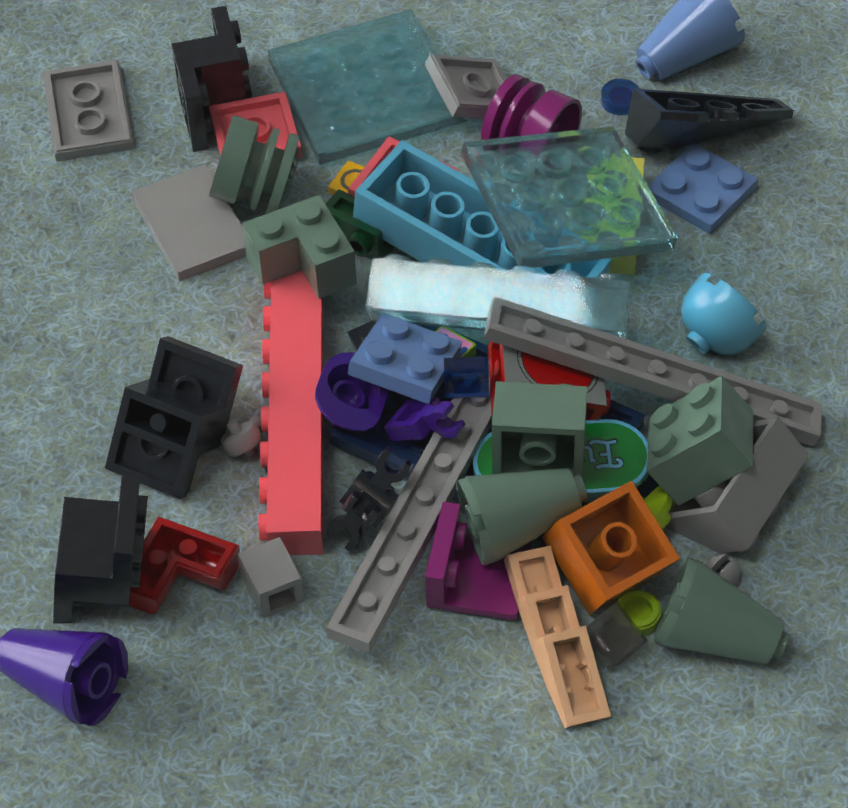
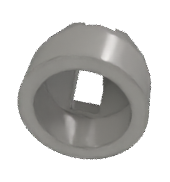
[705,553,741,586]

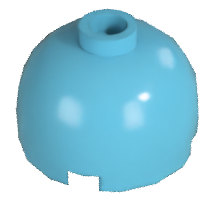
[681,273,767,355]

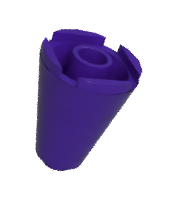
[0,628,128,726]

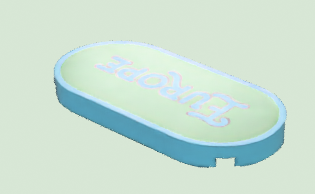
[473,419,649,502]

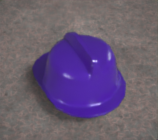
[315,352,388,432]

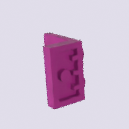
[425,502,532,620]

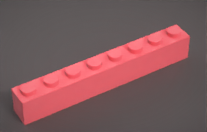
[258,271,324,556]

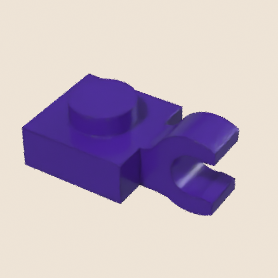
[384,397,466,441]

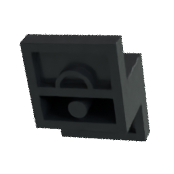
[171,6,252,152]
[105,336,243,499]
[53,475,148,624]

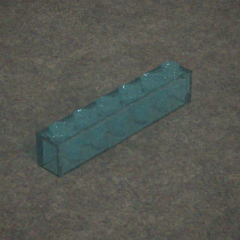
[365,254,633,339]

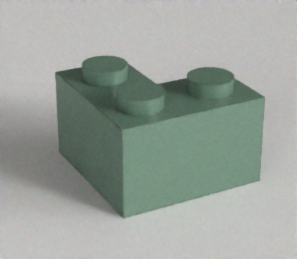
[242,195,357,299]

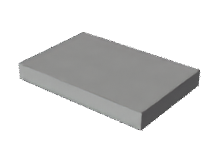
[42,60,134,161]
[131,164,246,281]

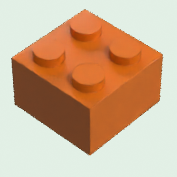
[542,481,680,615]

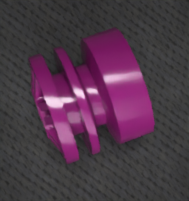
[481,74,582,177]

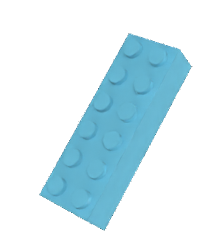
[353,140,612,323]

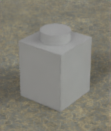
[238,537,304,618]

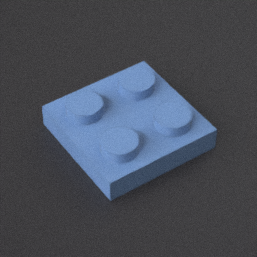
[644,143,758,234]
[348,313,462,404]

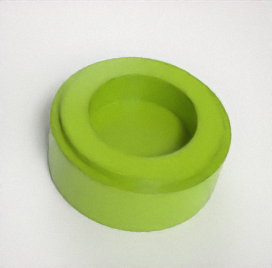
[615,590,661,636]

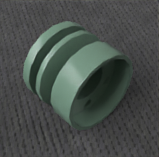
[209,115,299,214]

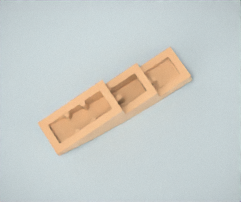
[503,545,611,728]

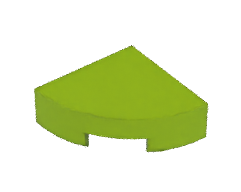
[644,485,675,530]

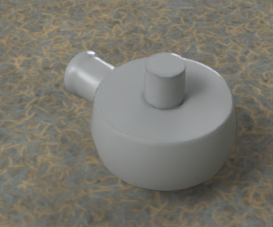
[220,415,262,458]

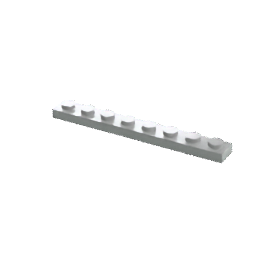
[483,296,822,447]
[326,356,493,654]

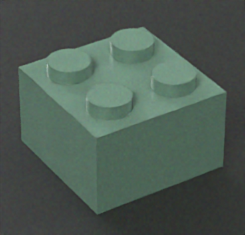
[647,376,753,506]
[492,381,587,480]

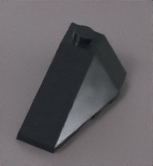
[625,88,794,153]

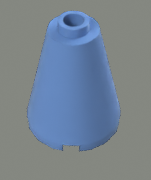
[635,0,745,81]

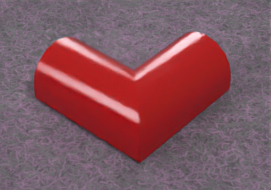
[128,516,240,614]

